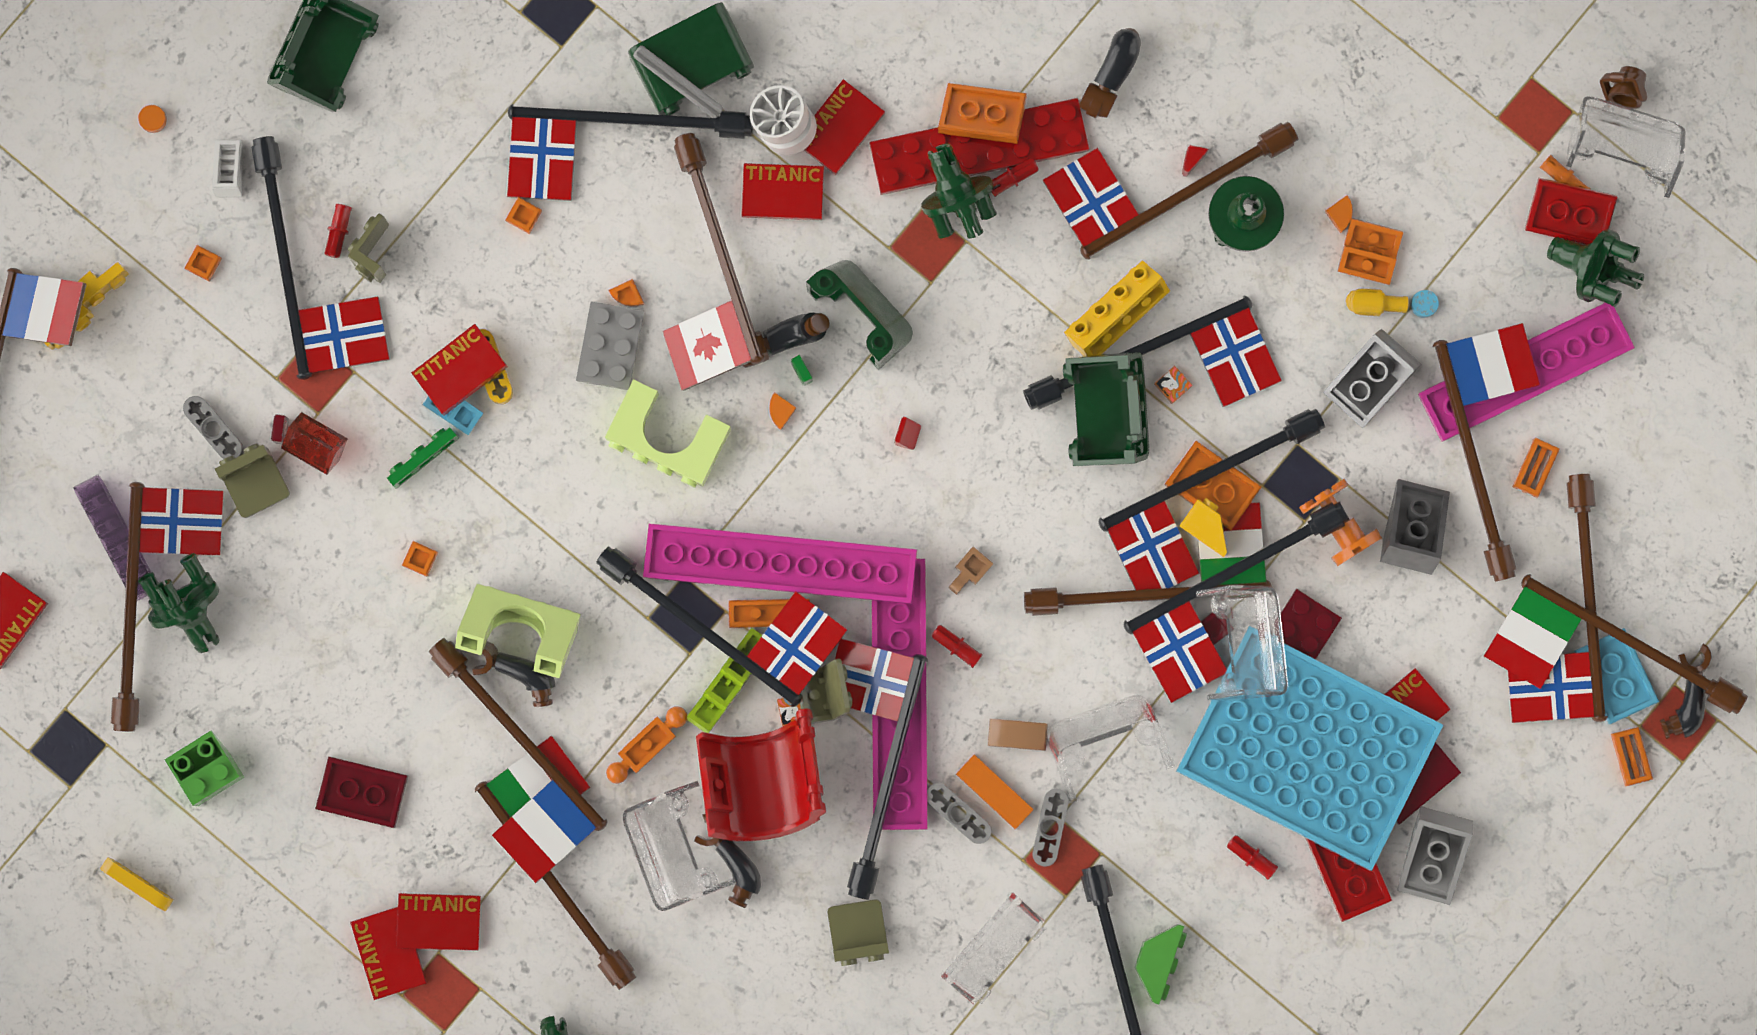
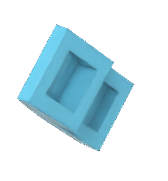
[422,396,483,435]

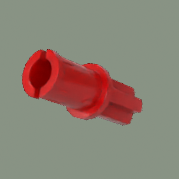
[991,158,1039,197]
[324,204,352,258]
[932,625,983,668]
[1227,835,1278,880]

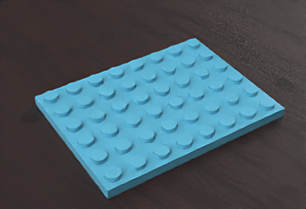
[1176,626,1443,871]

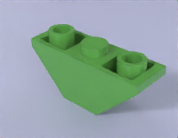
[1134,924,1187,1005]

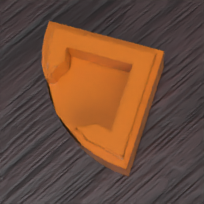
[1325,195,1352,233]
[609,279,644,307]
[769,392,796,430]

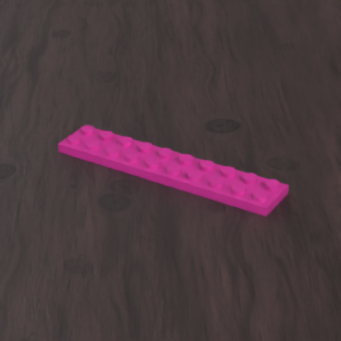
[643,524,917,604]
[872,559,927,830]

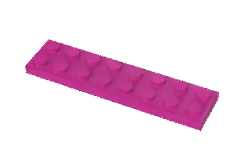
[1418,303,1635,442]

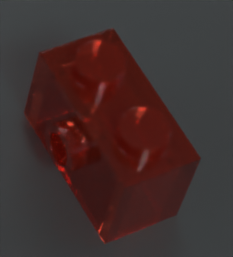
[281,412,348,475]

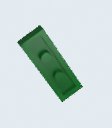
[387,427,459,489]

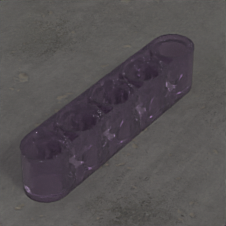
[73,474,151,601]

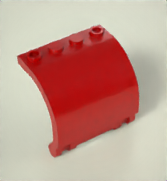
[696,708,826,841]

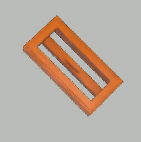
[1512,438,1560,498]
[1611,727,1653,786]

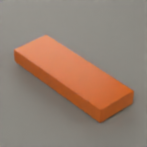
[729,599,810,628]
[956,754,1034,829]

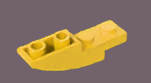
[44,262,129,350]

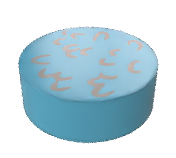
[1411,290,1439,318]

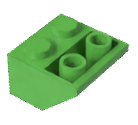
[164,731,244,806]

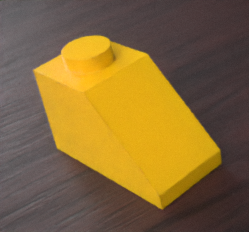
[1180,498,1227,557]

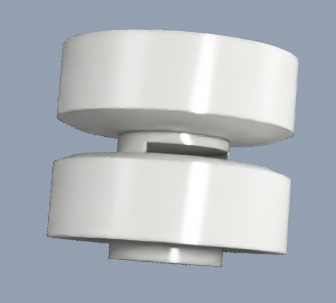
[750,85,817,155]

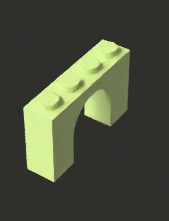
[605,379,731,488]
[455,584,581,678]

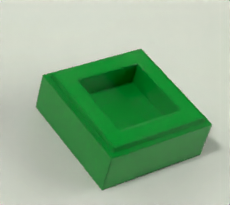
[791,355,813,386]

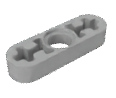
[183,396,244,459]
[927,783,991,844]
[1032,789,1069,866]

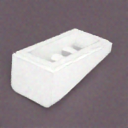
[212,140,243,197]

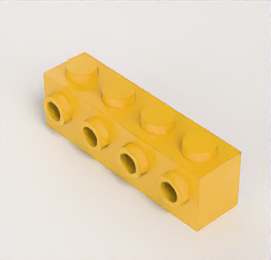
[1064,260,1170,356]

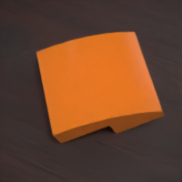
[1338,218,1403,285]

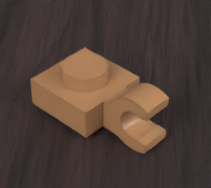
[949,547,993,595]

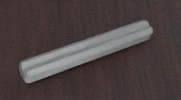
[633,46,723,118]

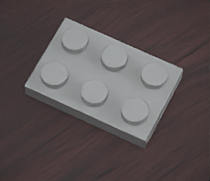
[576,301,644,390]

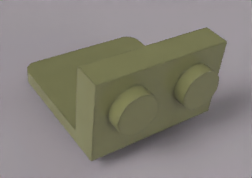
[348,213,389,283]
[215,443,290,518]
[800,659,852,724]
[827,899,889,966]

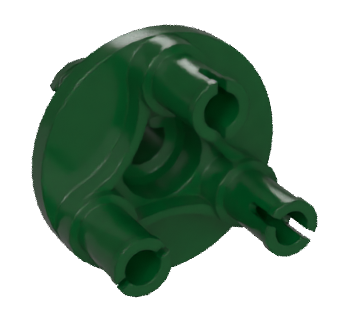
[921,143,997,239]
[1208,176,1284,252]
[1547,229,1644,307]
[138,553,220,653]

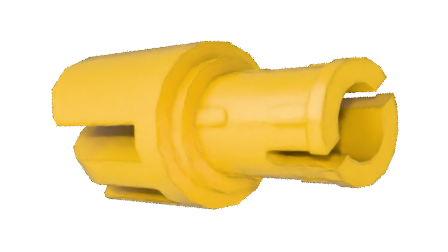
[1346,289,1408,316]

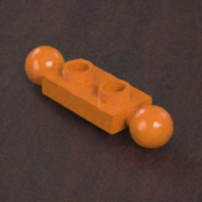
[606,706,687,784]

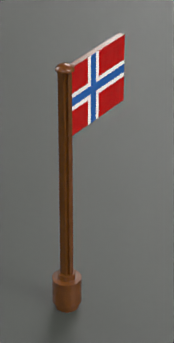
[1043,122,1299,260]
[1508,474,1608,723]
[111,482,223,732]

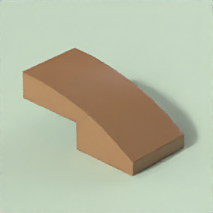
[987,719,1048,751]

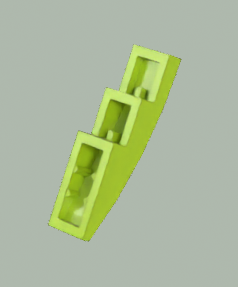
[687,627,762,733]

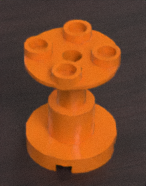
[1299,478,1382,566]

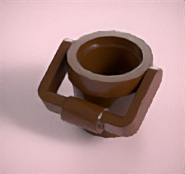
[1600,66,1647,109]

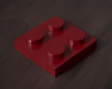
[1267,589,1342,660]

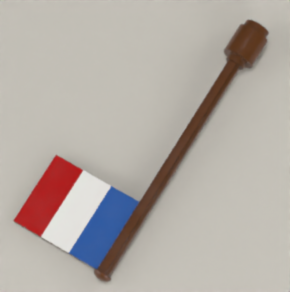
[0,268,86,359]
[1432,323,1540,582]
[429,638,608,883]

